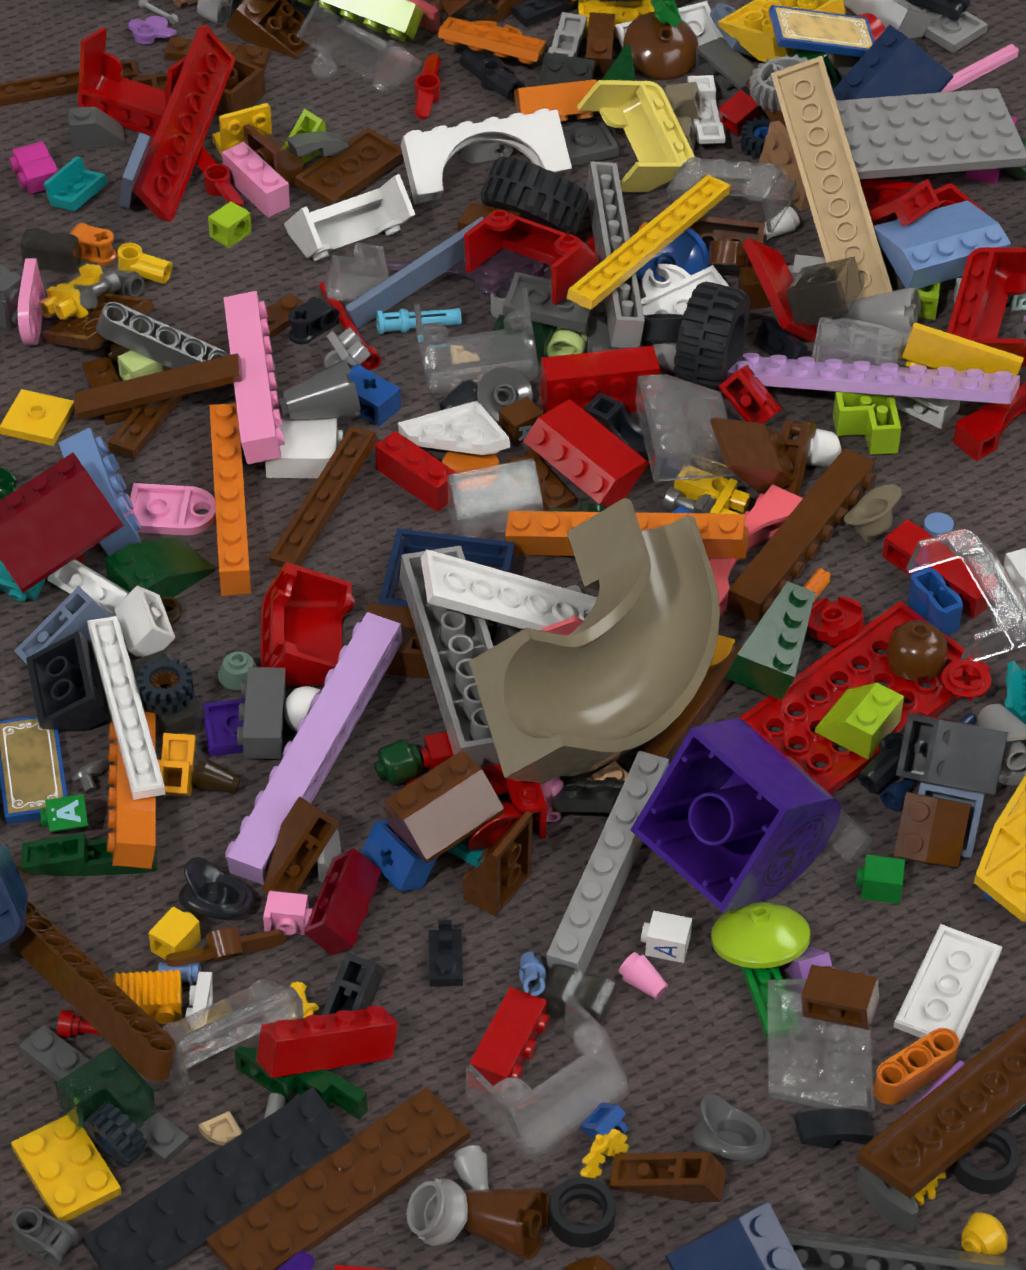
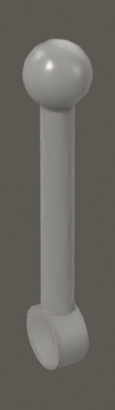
[138,0,179,25]

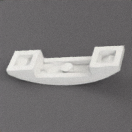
[687,75,725,144]

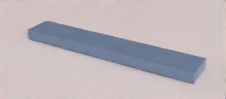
[345,217,484,329]

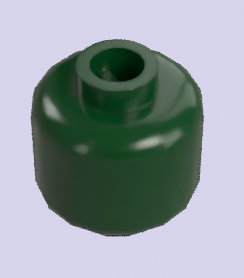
[373,740,423,786]

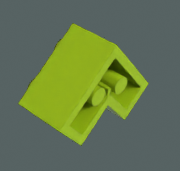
[833,391,901,455]

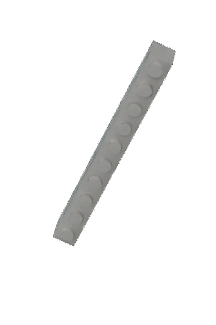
[586,161,645,349]

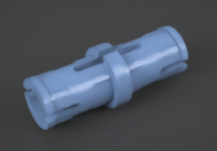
[519,951,546,996]

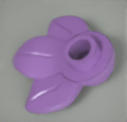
[128,16,177,44]

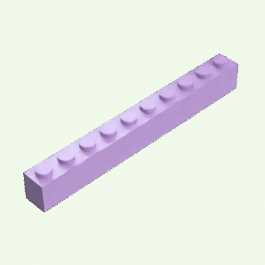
[225,612,403,885]

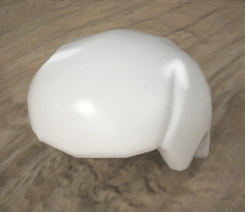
[283,686,322,732]

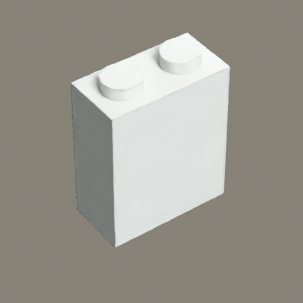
[265,418,343,478]

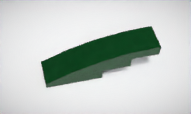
[21,833,157,876]
[234,1046,368,1120]

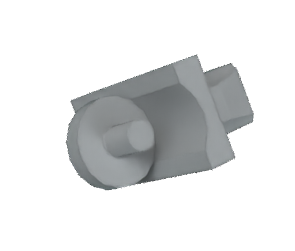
[324,327,372,368]

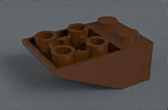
[226,0,321,58]

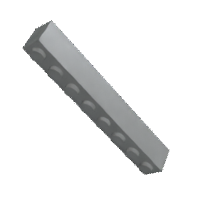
[546,751,669,985]

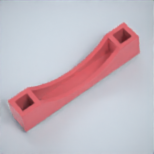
[709,484,803,617]

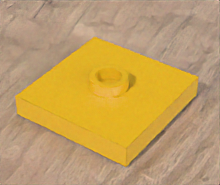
[0,389,75,446]

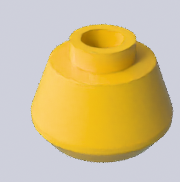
[961,1212,1008,1256]

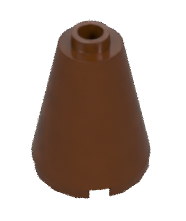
[463,1188,550,1260]

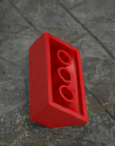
[523,399,649,507]

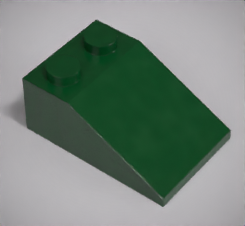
[105,536,215,598]

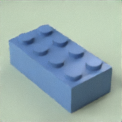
[59,428,141,556]

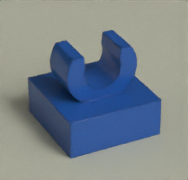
[580,1102,628,1138]

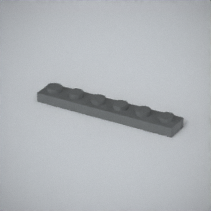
[19,1025,190,1165]

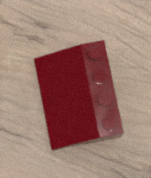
[0,452,124,593]

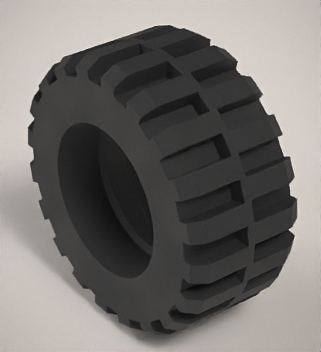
[480,156,589,235]
[674,281,750,395]

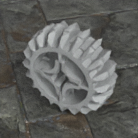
[749,54,808,113]

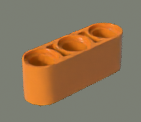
[873,1028,959,1104]

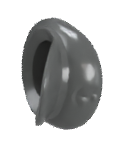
[692,1093,772,1162]

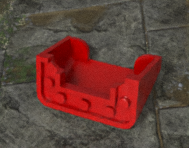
[260,562,355,687]

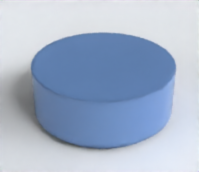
[923,512,954,541]

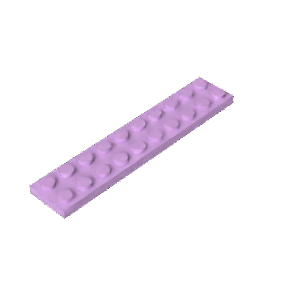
[727,353,1020,404]

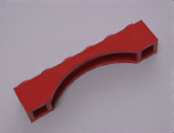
[953,382,1026,462]

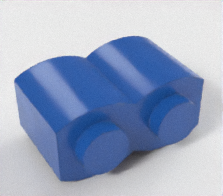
[907,567,963,635]

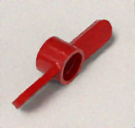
[414,54,441,120]
[196,146,244,207]

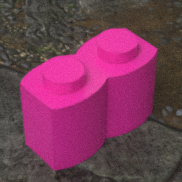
[9,141,58,194]

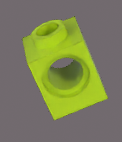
[208,201,252,248]
[918,282,940,320]

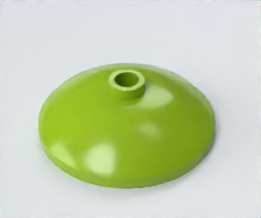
[711,902,810,968]

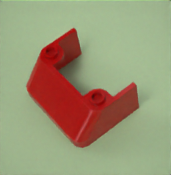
[78,27,187,137]
[464,210,599,305]
[947,247,1026,367]

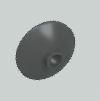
[477,367,533,422]

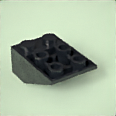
[896,713,1008,795]

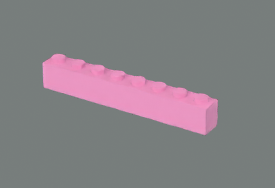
[224,291,285,464]

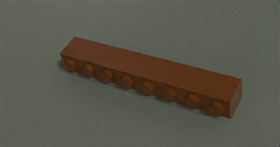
[727,448,876,624]

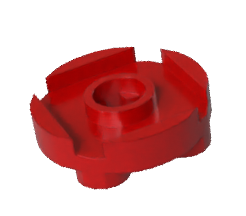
[806,596,865,646]

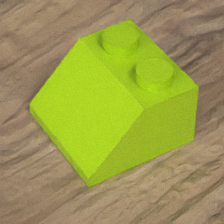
[815,683,904,760]

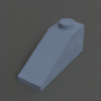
[14,586,110,664]

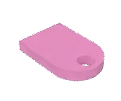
[18,258,46,345]
[130,483,216,535]

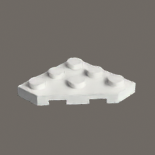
[398,401,510,455]

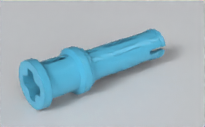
[376,308,461,336]

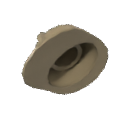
[844,484,902,543]

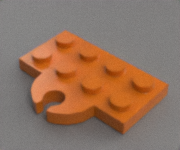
[438,17,547,64]

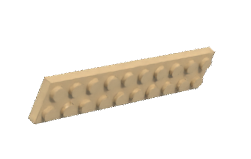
[771,56,893,314]

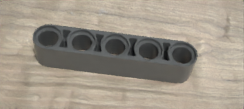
[96,302,229,369]

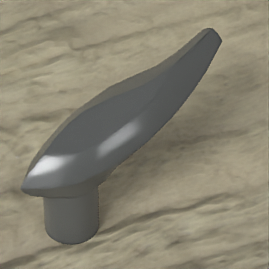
[72,757,114,794]

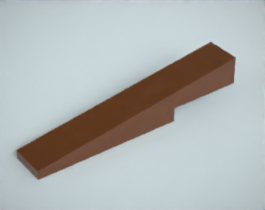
[642,645,742,764]

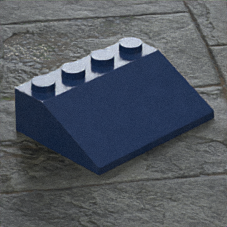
[833,25,954,100]
[665,1201,804,1270]

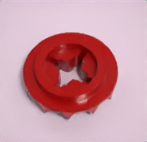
[941,660,991,701]

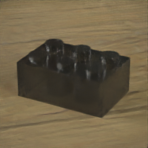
[786,256,863,325]

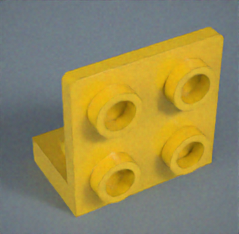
[212,103,272,156]

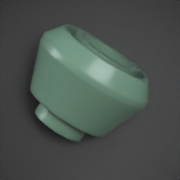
[218,652,258,691]

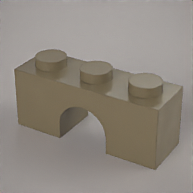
[665,82,702,154]

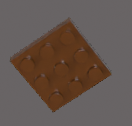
[42,293,155,351]

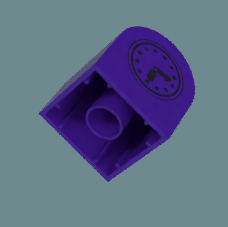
[630,718,841,913]

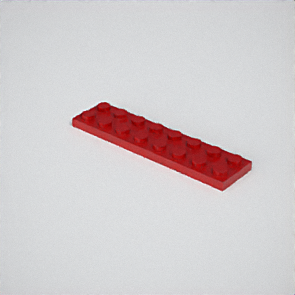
[133,25,236,222]

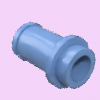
[158,962,201,986]

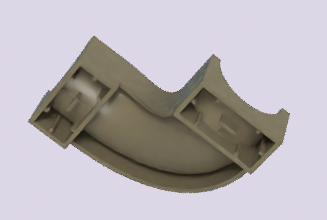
[469,498,720,784]

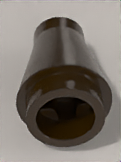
[192,759,241,794]

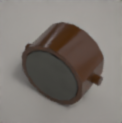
[707,240,749,272]

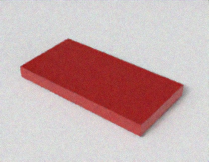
[743,238,821,343]

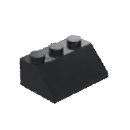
[26,630,111,731]

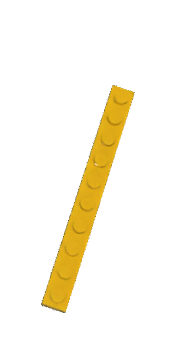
[567,175,731,310]

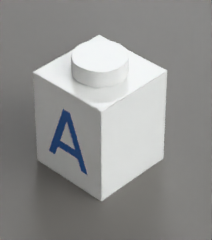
[641,911,692,963]

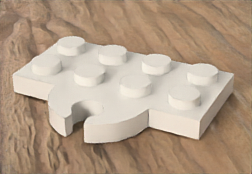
[640,264,730,346]

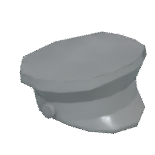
[406,1178,468,1246]

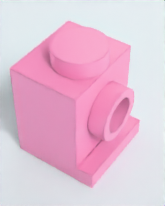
[263,891,313,935]

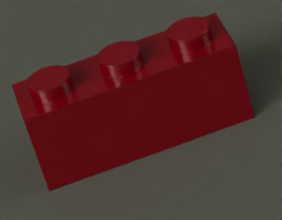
[304,848,381,955]

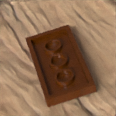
[295,128,404,206]

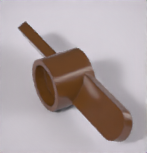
[166,927,287,966]

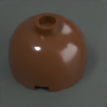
[886,620,948,681]

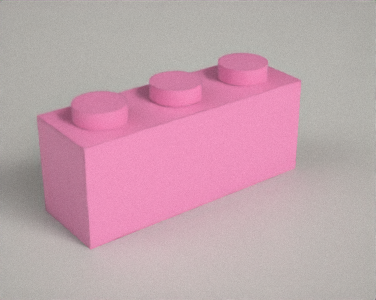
[222,142,290,217]

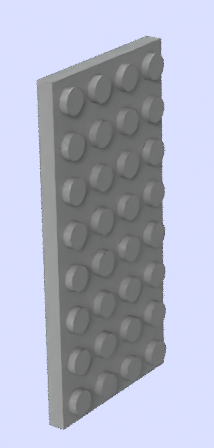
[836,88,1026,179]

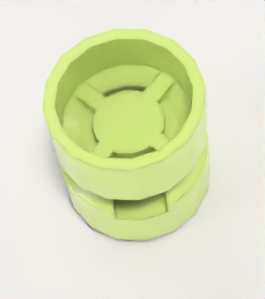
[547,323,588,357]

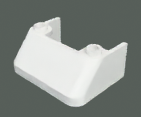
[284,174,415,262]

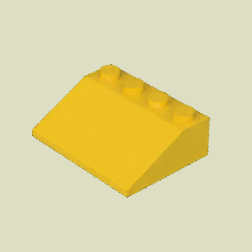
[718,0,845,62]

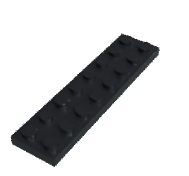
[81,1087,351,1270]

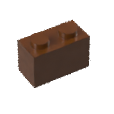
[800,965,880,1030]

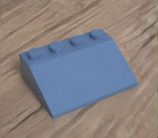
[874,200,1011,289]

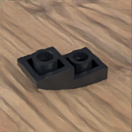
[794,1108,874,1149]

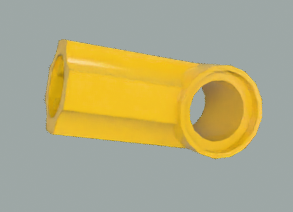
[117,243,173,284]

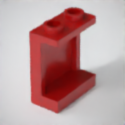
[868,179,940,227]

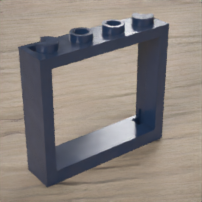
[378,528,515,640]

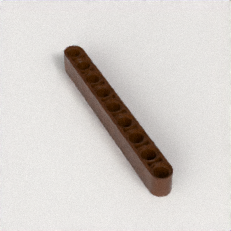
[9,902,177,1081]

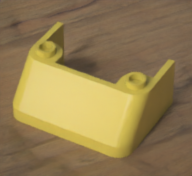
[577,80,696,192]

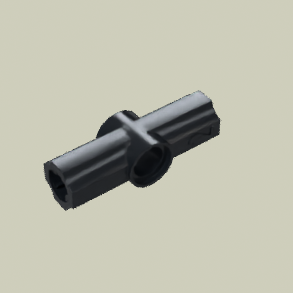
[460,48,525,102]
[857,712,926,794]

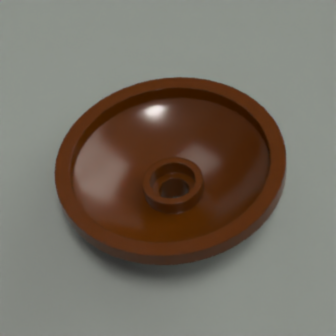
[623,12,699,80]

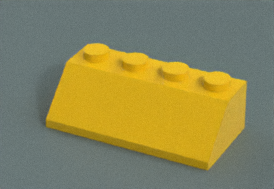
[900,322,1024,375]

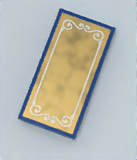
[769,5,874,57]
[0,716,67,825]

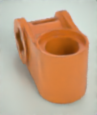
[62,223,117,265]

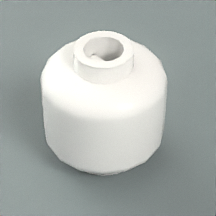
[806,429,841,468]

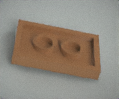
[758,121,810,211]

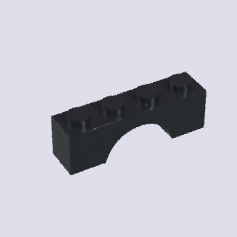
[584,392,695,480]

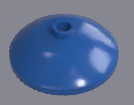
[636,227,709,284]

